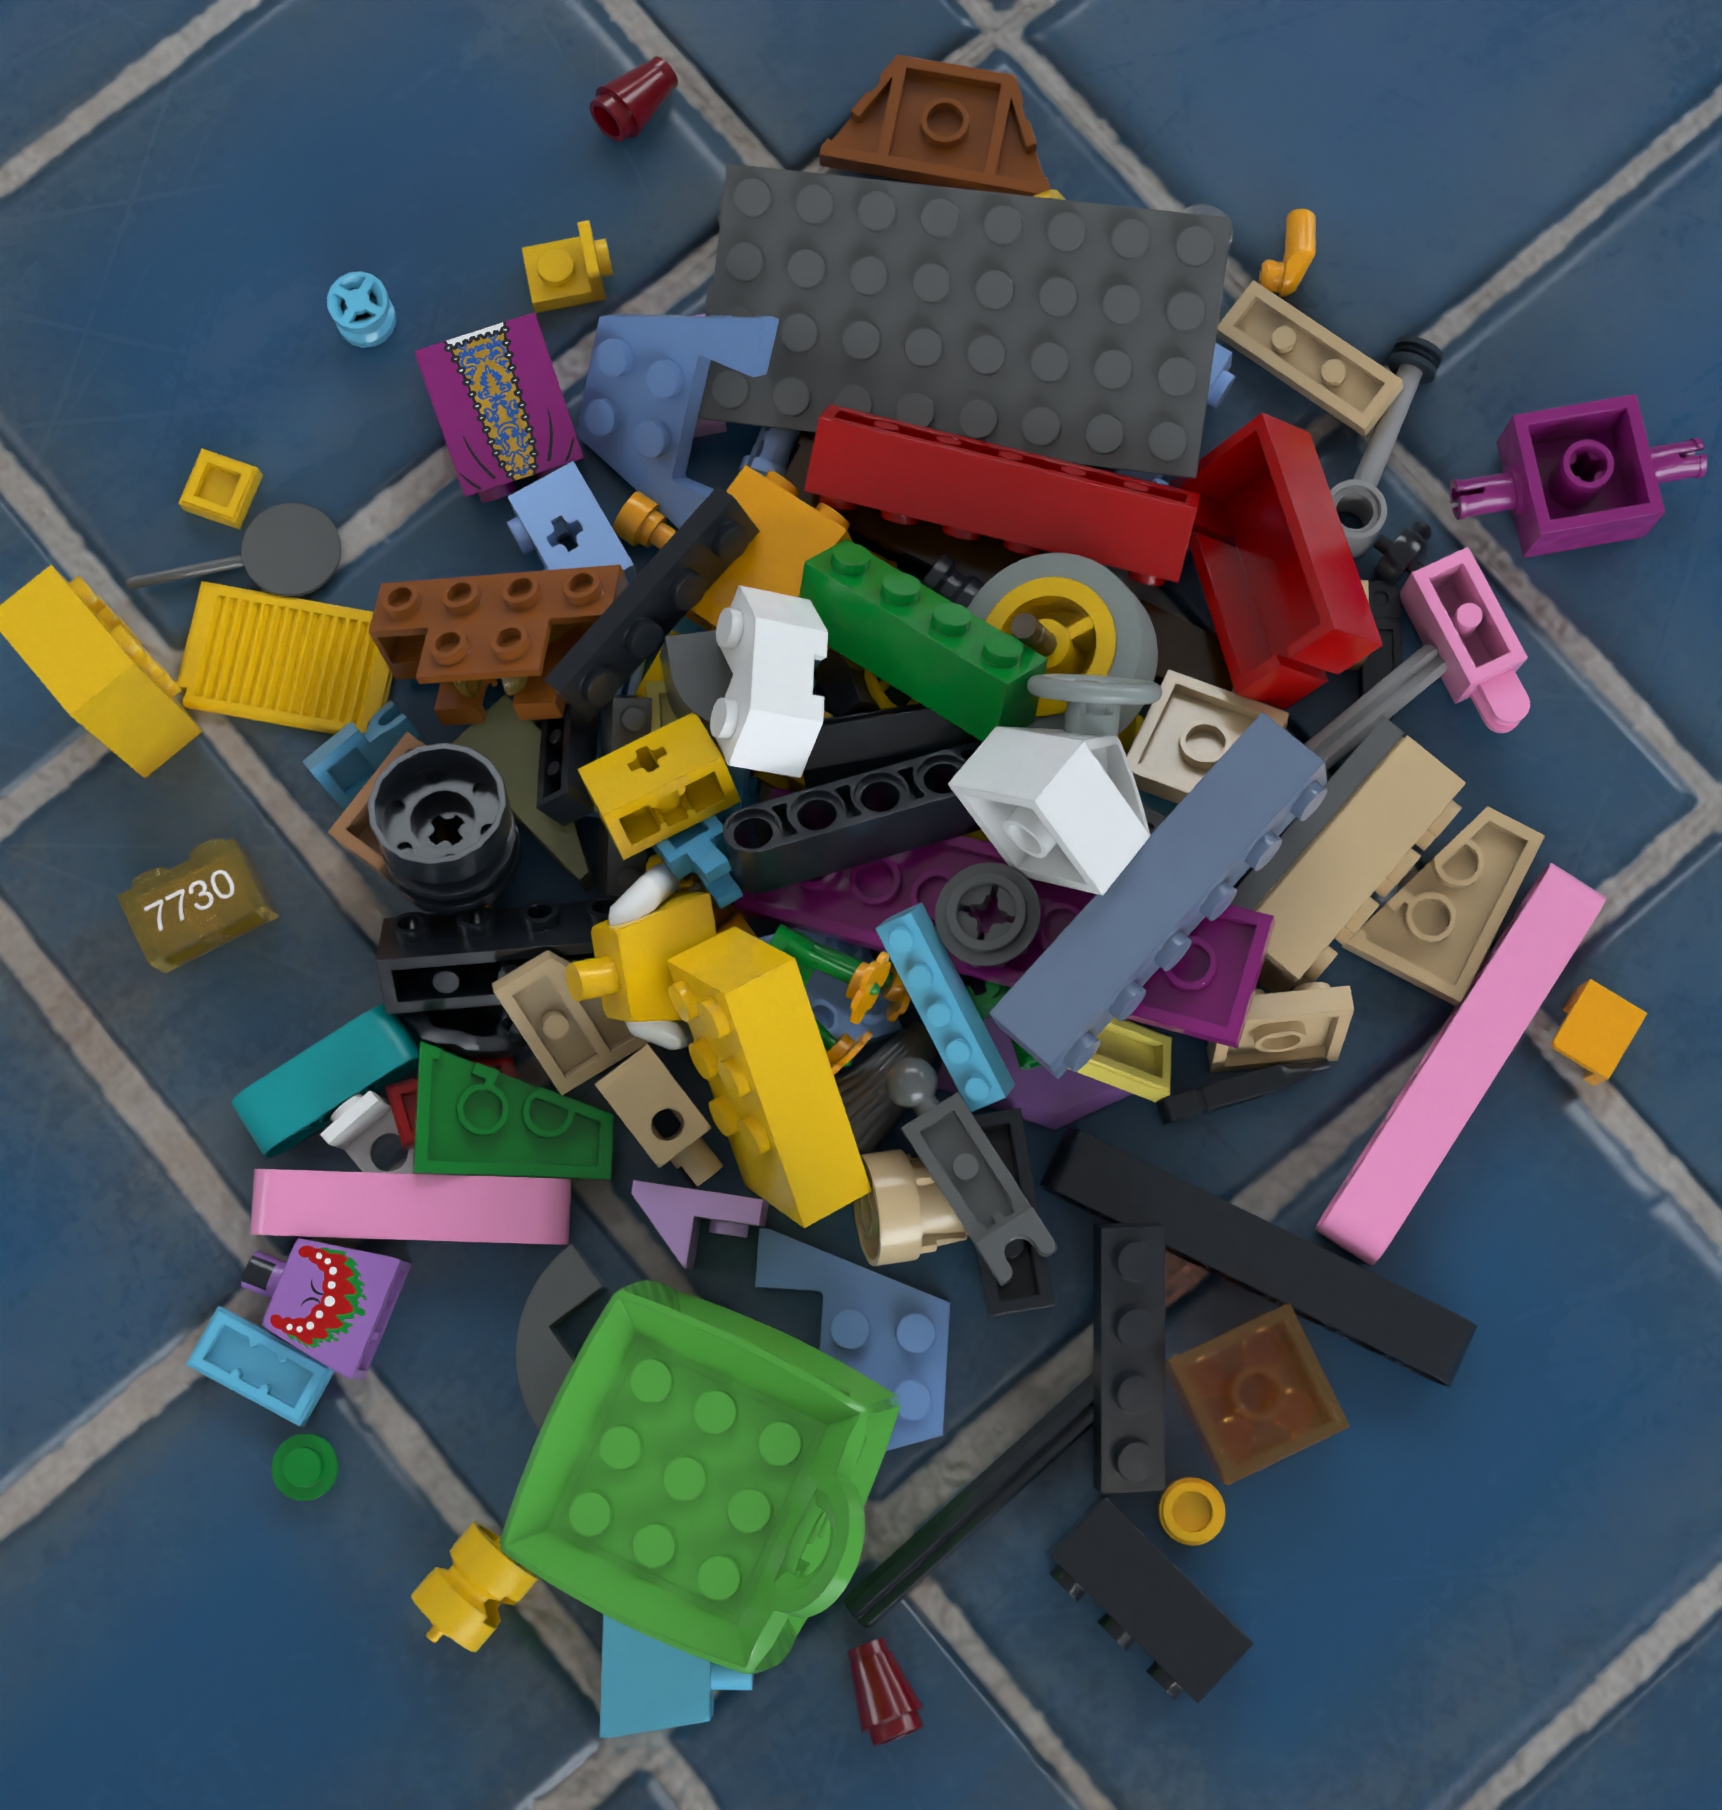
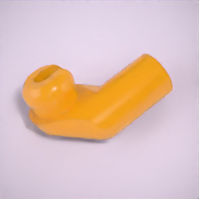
[1259,209,1316,298]

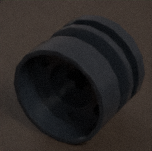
[368,743,522,916]

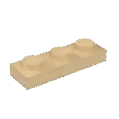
[1217,280,1403,437]

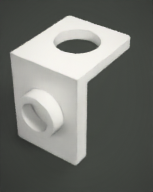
[320,1091,414,1174]

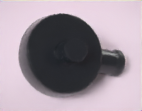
[1372,522,1432,585]

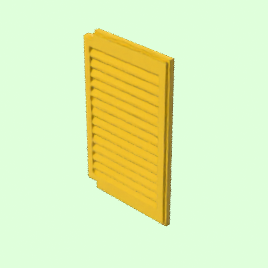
[177,581,394,735]

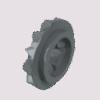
[935,862,1041,968]

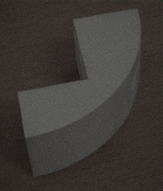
[516,1244,609,1431]

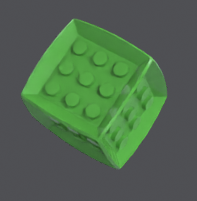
[499,1280,901,1674]

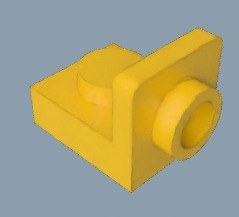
[522,220,613,313]

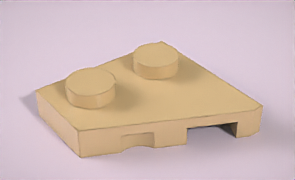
[492,950,650,1096]

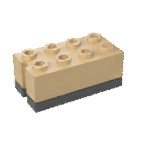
[1230,716,1466,993]

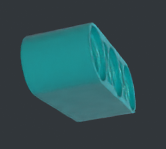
[231,1004,419,1159]

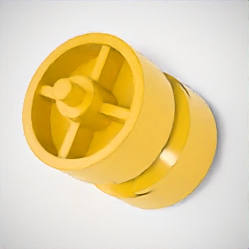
[411,1521,539,1652]

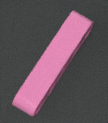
[251,1169,572,1245]

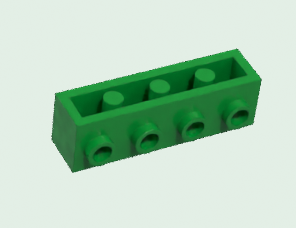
[799,539,1048,742]

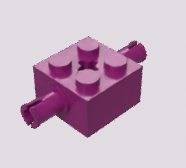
[1449,394,1707,558]

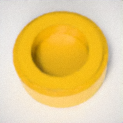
[1157,1477,1225,1546]

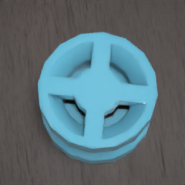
[327,271,396,348]

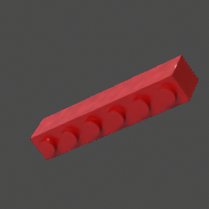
[804,404,1200,586]

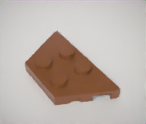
[819,54,1050,196]

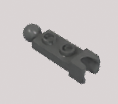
[885,1057,1058,1286]

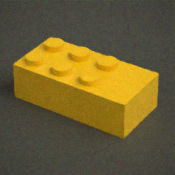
[0,565,203,779]
[666,926,872,1228]

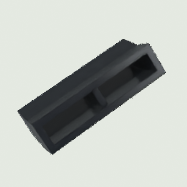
[803,703,964,789]

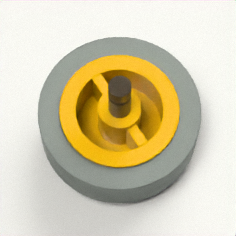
[967,553,1158,736]

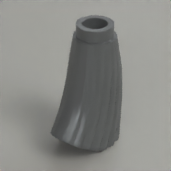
[834,1020,938,1154]

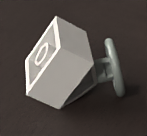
[948,674,1162,896]

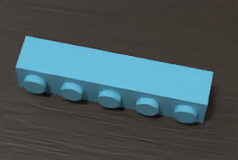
[875,902,1015,1112]

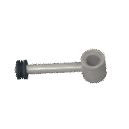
[1330,336,1443,559]

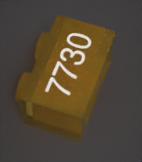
[117,838,280,974]

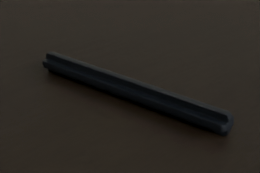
[844,1373,1093,1628]

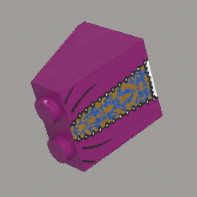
[414,312,584,503]

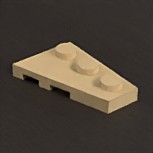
[1342,806,1545,1006]

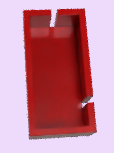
[1169,412,1383,710]

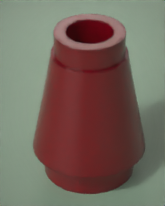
[589,56,678,142]
[847,1638,924,1747]

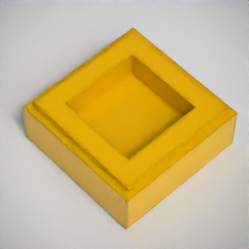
[178,448,263,530]

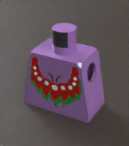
[241,1238,412,1380]

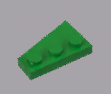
[413,1041,614,1180]

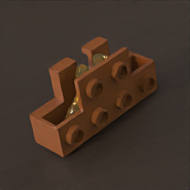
[368,564,629,726]

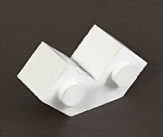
[710,585,828,778]

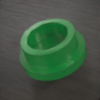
[271,1434,339,1501]

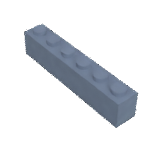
[989,712,1327,1079]

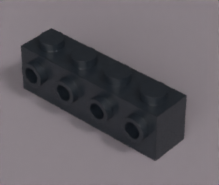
[376,895,619,1014]

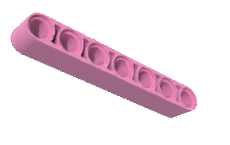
[1315,863,1606,1267]

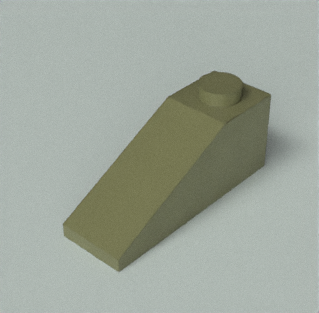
[451,694,595,892]

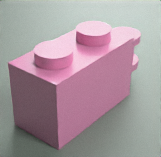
[1399,547,1530,733]

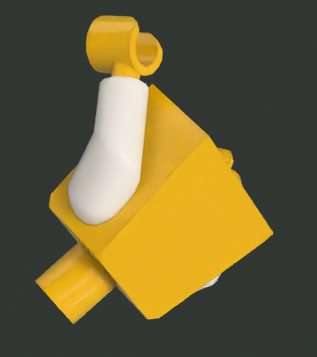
[566,854,717,1050]

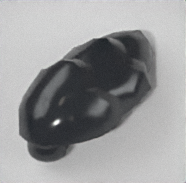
[399,1005,528,1060]

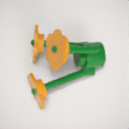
[769,924,911,1075]

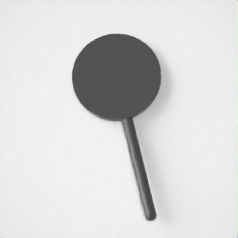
[126,503,341,597]

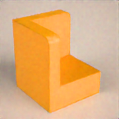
[1551,979,1647,1086]

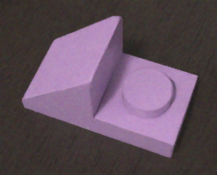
[631,1180,769,1270]

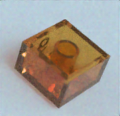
[1165,1303,1350,1485]

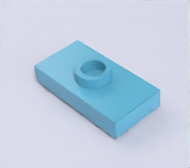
[186,1306,335,1426]

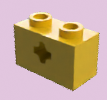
[577,713,741,860]

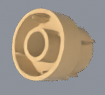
[852,1149,968,1266]

